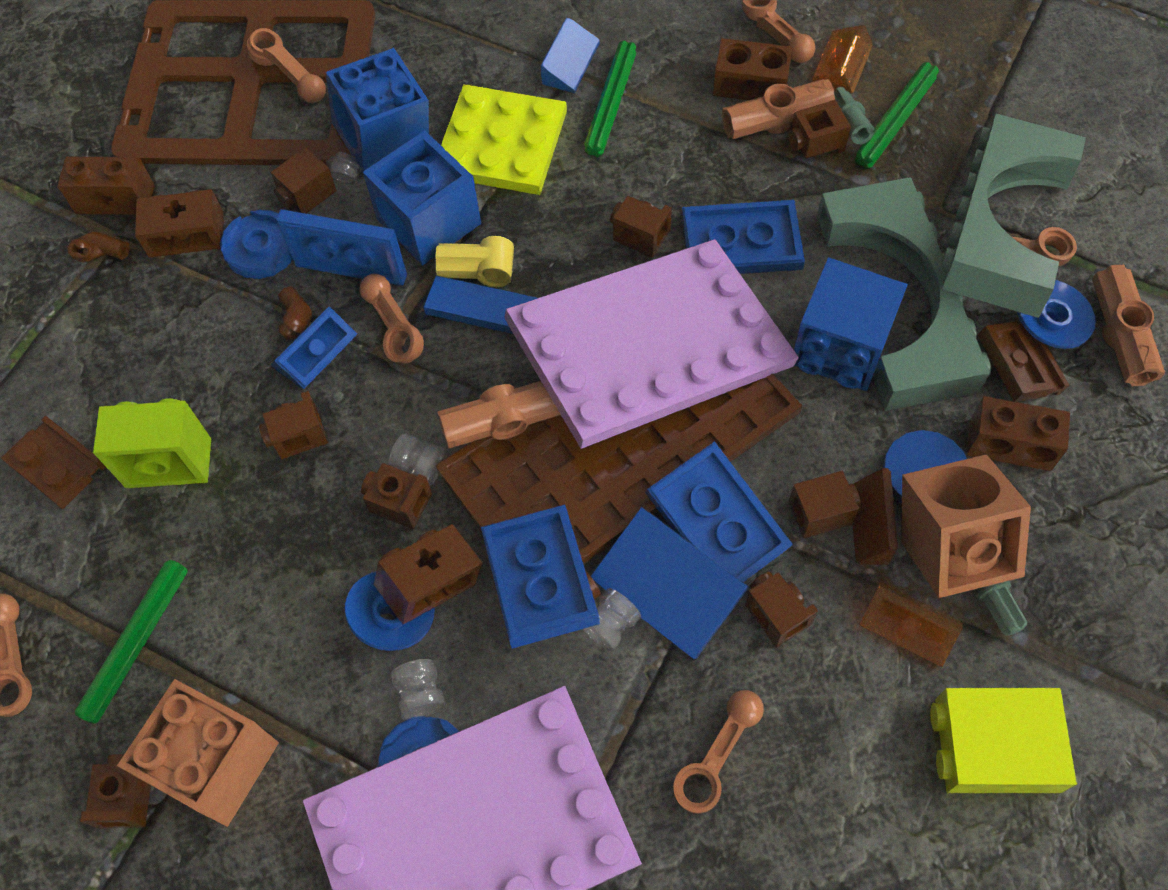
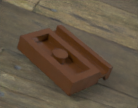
[978,321,1070,402]
[1,416,106,510]

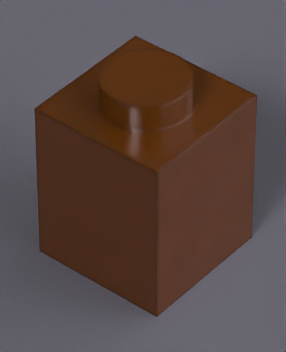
[271,147,337,214]
[789,470,861,539]

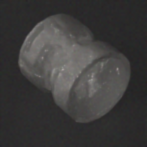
[388,433,445,486]
[583,588,641,651]
[390,659,446,720]

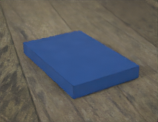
[681,200,805,274]
[276,209,407,286]
[645,441,793,582]
[481,505,600,649]
[591,507,749,659]

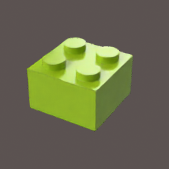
[93,398,211,488]

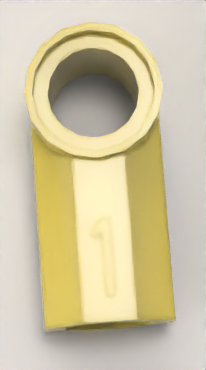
[435,236,514,288]

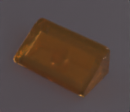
[812,25,873,93]
[859,582,963,667]

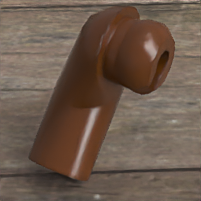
[67,232,130,262]
[278,286,312,340]

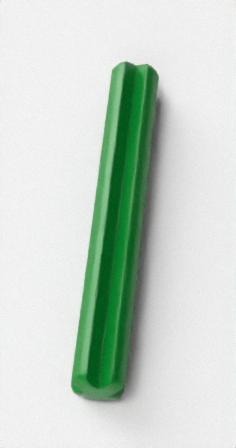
[584,40,636,157]
[855,62,939,169]
[75,560,188,724]

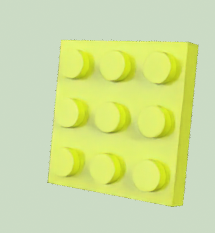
[441,84,567,195]

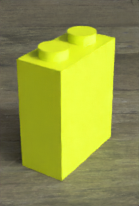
[930,688,1077,793]

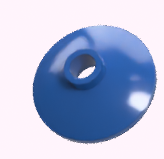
[1017,280,1096,349]
[345,572,435,651]

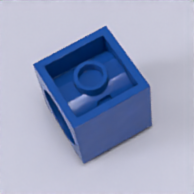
[326,48,429,172]
[363,130,481,266]
[794,257,908,391]

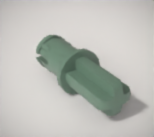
[834,87,874,144]
[976,581,1027,636]

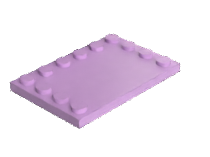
[505,239,798,449]
[303,686,642,890]

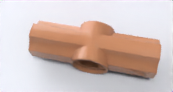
[722,79,835,139]
[1092,264,1165,387]
[437,381,561,448]

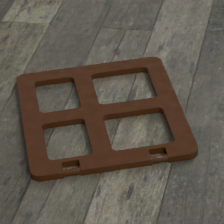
[111,0,375,166]

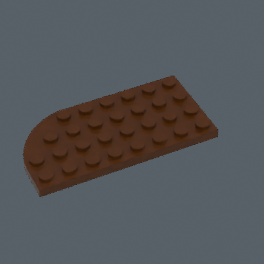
[435,374,802,564]

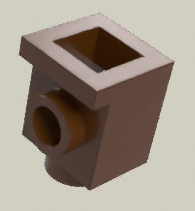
[788,100,851,159]
[610,196,672,258]
[259,391,328,460]
[361,463,432,530]
[745,571,818,648]
[80,754,151,829]

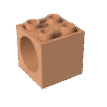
[901,454,1031,598]
[117,679,279,827]

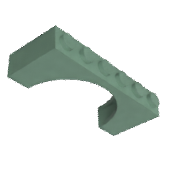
[939,114,1086,318]
[817,177,990,411]

